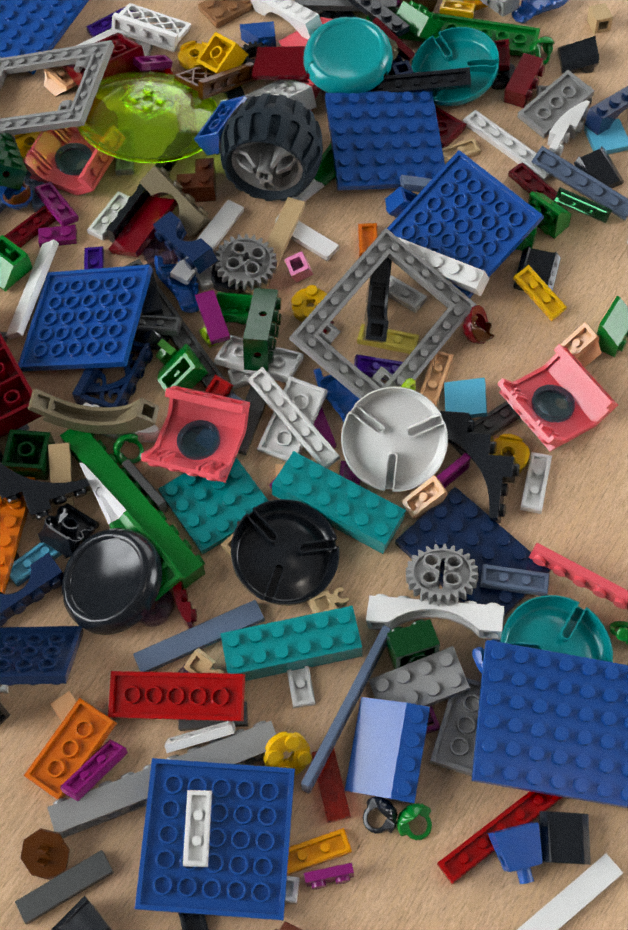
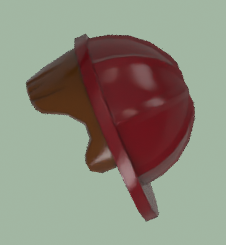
[462,305,494,344]

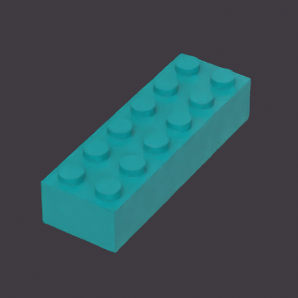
[272,451,406,554]
[220,606,363,681]

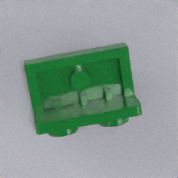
[216,292,253,325]

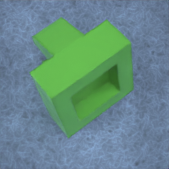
[156,339,178,365]

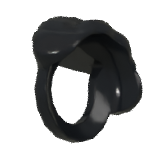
[137,330,170,350]
[363,796,398,834]

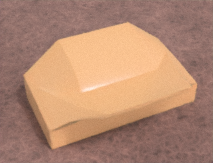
[43,66,77,96]
[560,322,602,367]
[401,475,448,519]

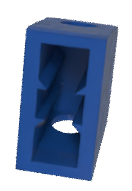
[488,822,542,884]

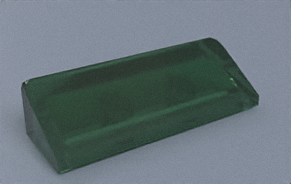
[554,187,612,223]

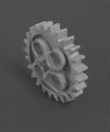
[214,234,277,291]
[406,544,478,606]

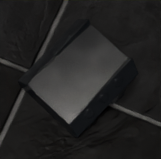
[558,36,599,74]
[574,146,624,188]
[513,246,561,291]
[38,503,100,559]
[539,811,591,865]
[51,896,112,930]

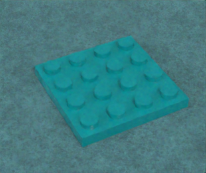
[158,457,268,555]

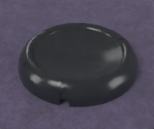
[231,499,340,606]
[62,528,162,635]

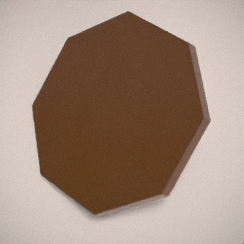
[21,828,70,880]

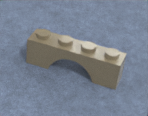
[139,166,211,237]

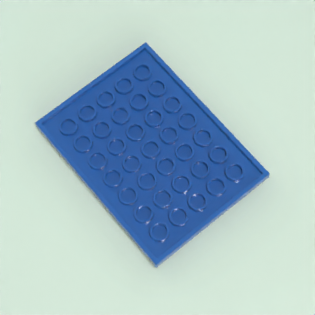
[472,640,628,808]

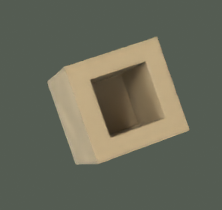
[587,3,613,34]

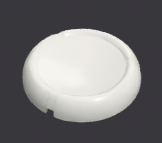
[341,386,448,492]

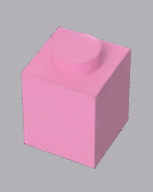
[284,251,314,283]

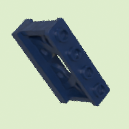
[72,340,153,407]

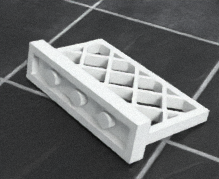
[111,3,191,52]

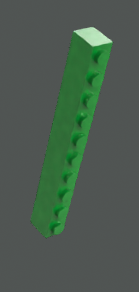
[60,429,206,589]

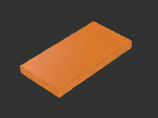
[23,698,117,800]

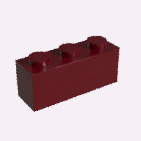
[504,53,545,108]

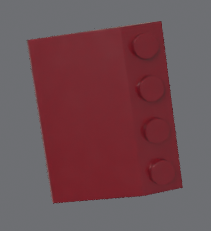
[62,32,145,88]

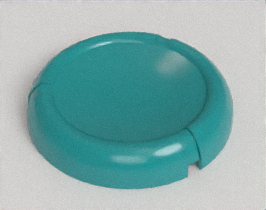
[303,17,393,94]
[411,27,499,106]
[500,595,613,662]

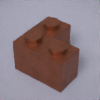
[177,158,216,202]

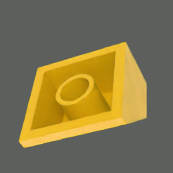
[196,32,248,74]

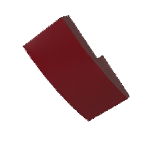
[173,582,197,629]

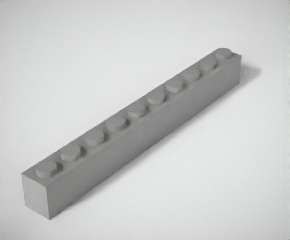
[47,721,276,838]

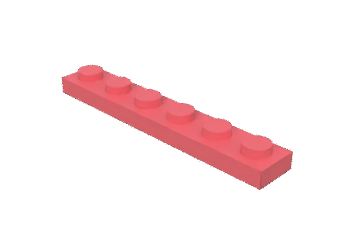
[528,543,628,610]

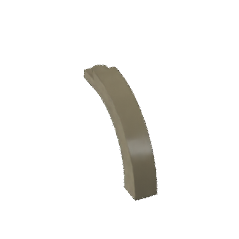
[28,389,159,434]

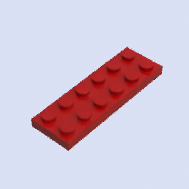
[108,671,245,721]

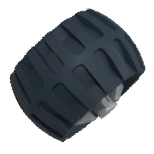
[220,93,323,202]

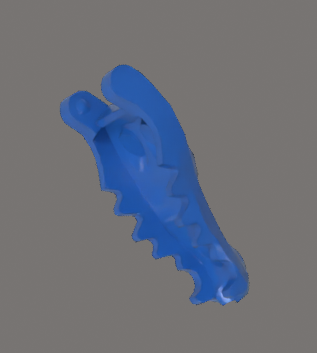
[512,0,568,23]
[154,256,199,313]
[313,368,359,423]

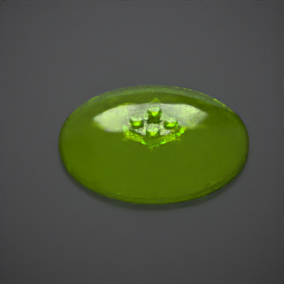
[77,71,218,163]

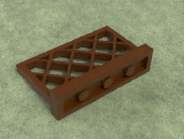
[174,62,255,100]

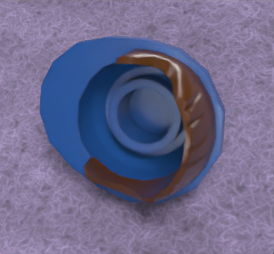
[0,182,33,210]

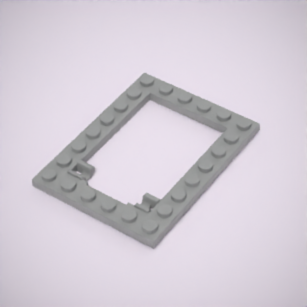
[0,40,115,135]
[289,228,477,399]

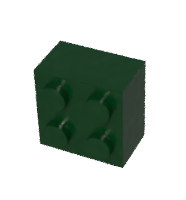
[2,429,55,480]
[387,619,440,669]

